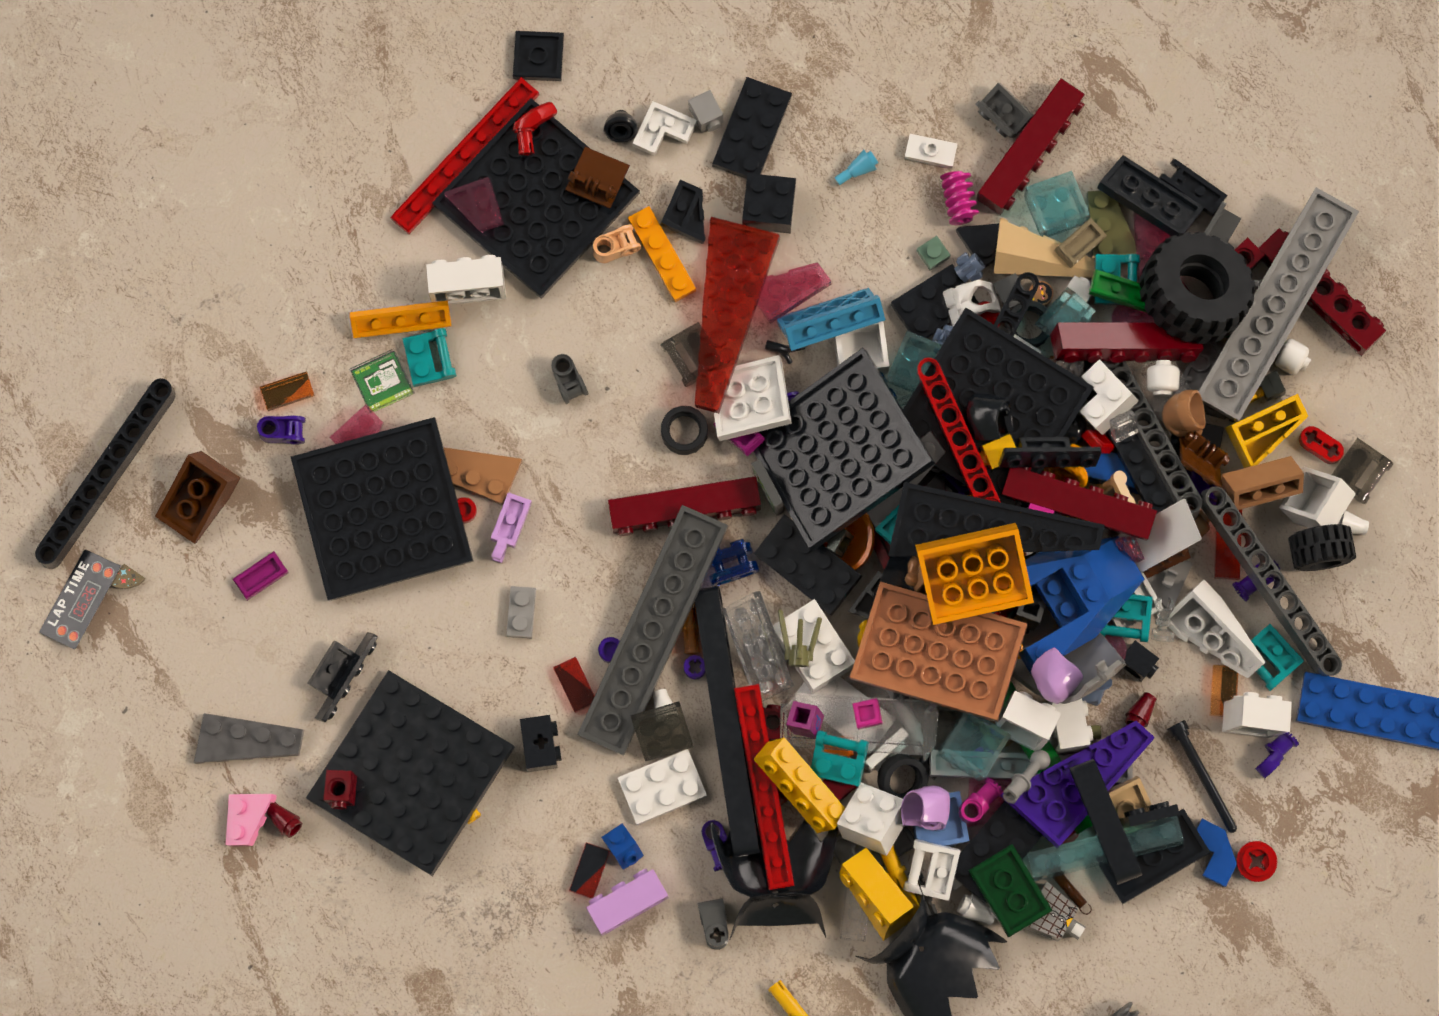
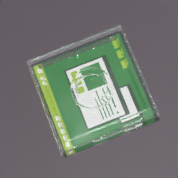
[349,348,415,414]

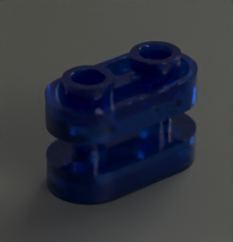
[709,539,760,587]

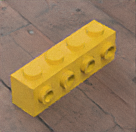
[754,737,845,833]

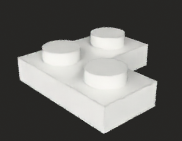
[632,101,697,156]

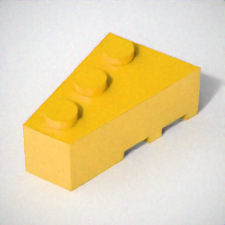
[1225,394,1308,468]
[839,848,914,941]

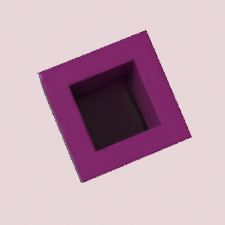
[786,701,824,739]

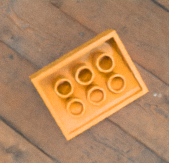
[915,523,1034,625]

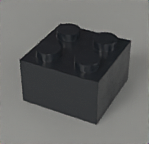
[742,173,796,234]

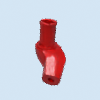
[513,102,557,156]

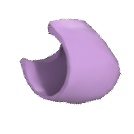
[1031,647,1083,704]
[901,785,950,831]

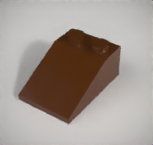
[155,451,240,544]

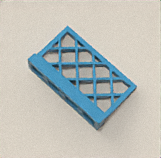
[776,288,886,351]

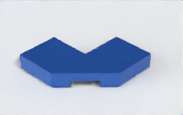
[1197,818,1237,888]

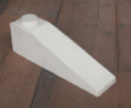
[1161,580,1265,678]

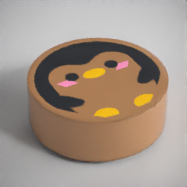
[1029,281,1053,306]

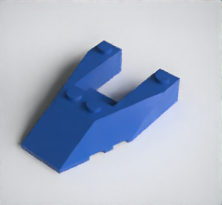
[1019,536,1145,675]

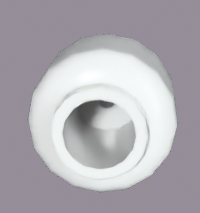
[1275,339,1311,375]
[1147,360,1180,397]

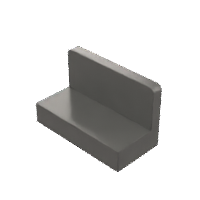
[1204,201,1241,244]

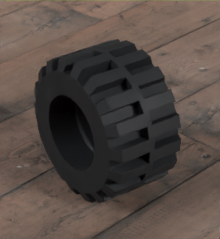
[1288,524,1356,571]

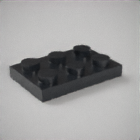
[890,264,979,345]

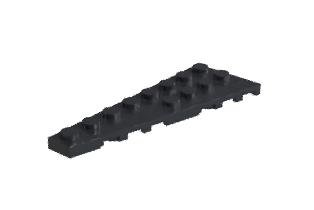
[888,482,1105,557]

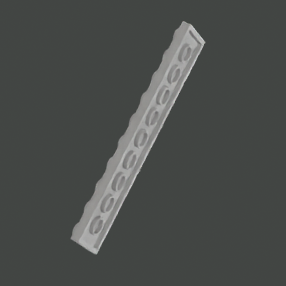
[1198,187,1359,422]

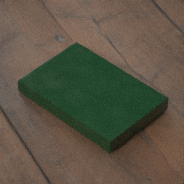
[968,844,1053,937]

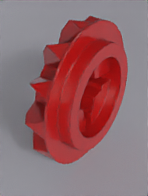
[1236,841,1278,882]

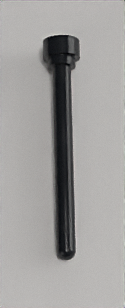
[1167,720,1237,833]

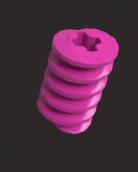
[940,171,979,226]

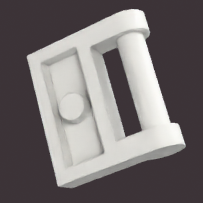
[903,839,960,901]

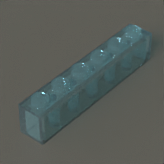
[1027,815,1184,881]

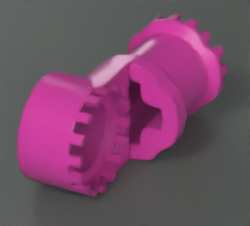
[958,778,1004,824]

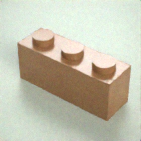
[1222,456,1304,510]

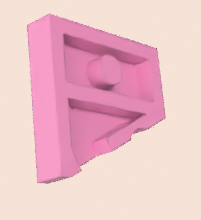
[225,794,277,846]

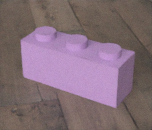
[586,869,669,936]

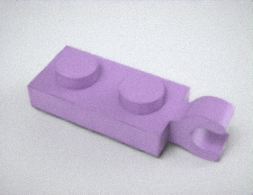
[491,493,532,563]

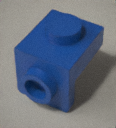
[601,823,644,870]

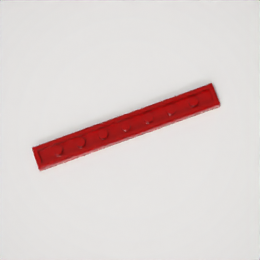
[390,77,540,235]
[734,684,794,890]

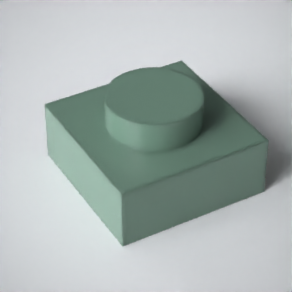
[916,236,951,271]

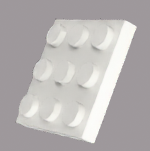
[708,355,792,441]

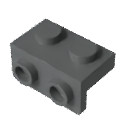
[976,83,1034,138]

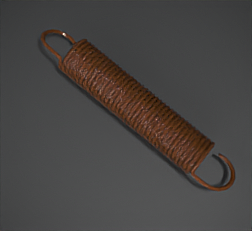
[1045,861,1092,915]

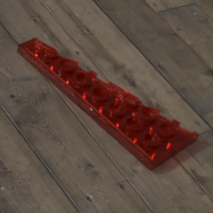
[695,217,780,414]

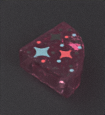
[1115,536,1144,563]

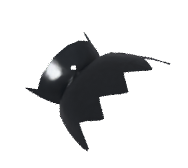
[710,820,838,940]
[855,880,1007,1016]

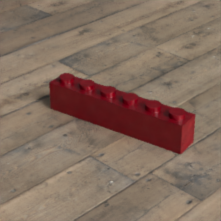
[976,78,1085,216]
[1050,322,1204,363]
[1001,467,1157,541]
[608,476,761,536]

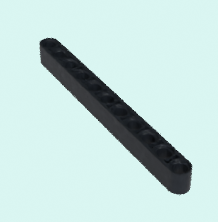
[695,586,761,857]

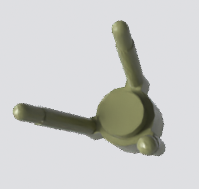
[778,609,822,667]

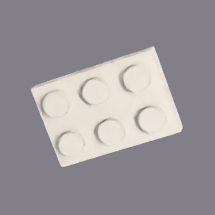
[618,749,707,825]

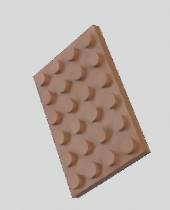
[850,582,1027,722]

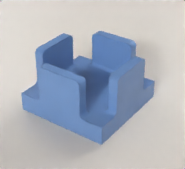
[912,791,970,847]

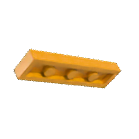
[628,206,696,302]
[350,300,451,338]

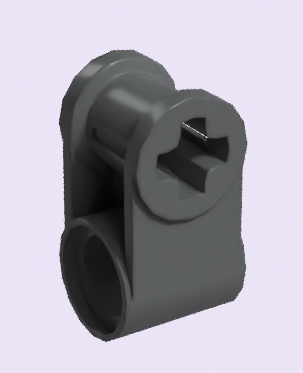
[551,354,588,404]
[698,898,728,950]

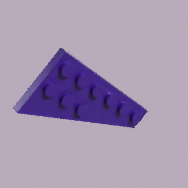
[1000,721,1155,848]

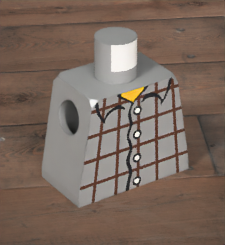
[1025,882,1086,941]

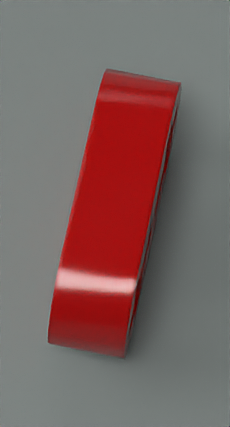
[1299,426,1344,464]

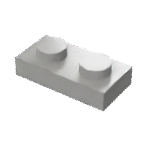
[507,586,536,639]

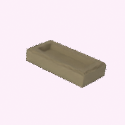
[1055,218,1107,268]

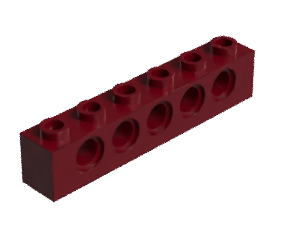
[1259,228,1386,357]

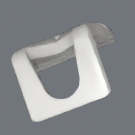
[943,280,1001,327]

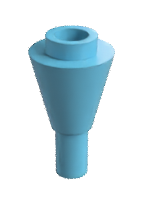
[835,149,878,185]

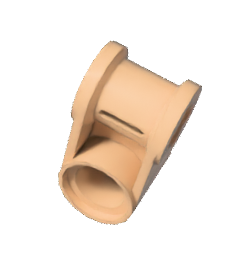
[593,224,642,263]

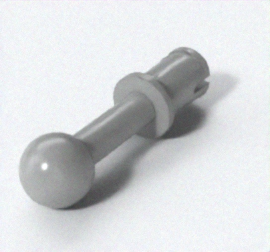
[1003,750,1050,804]

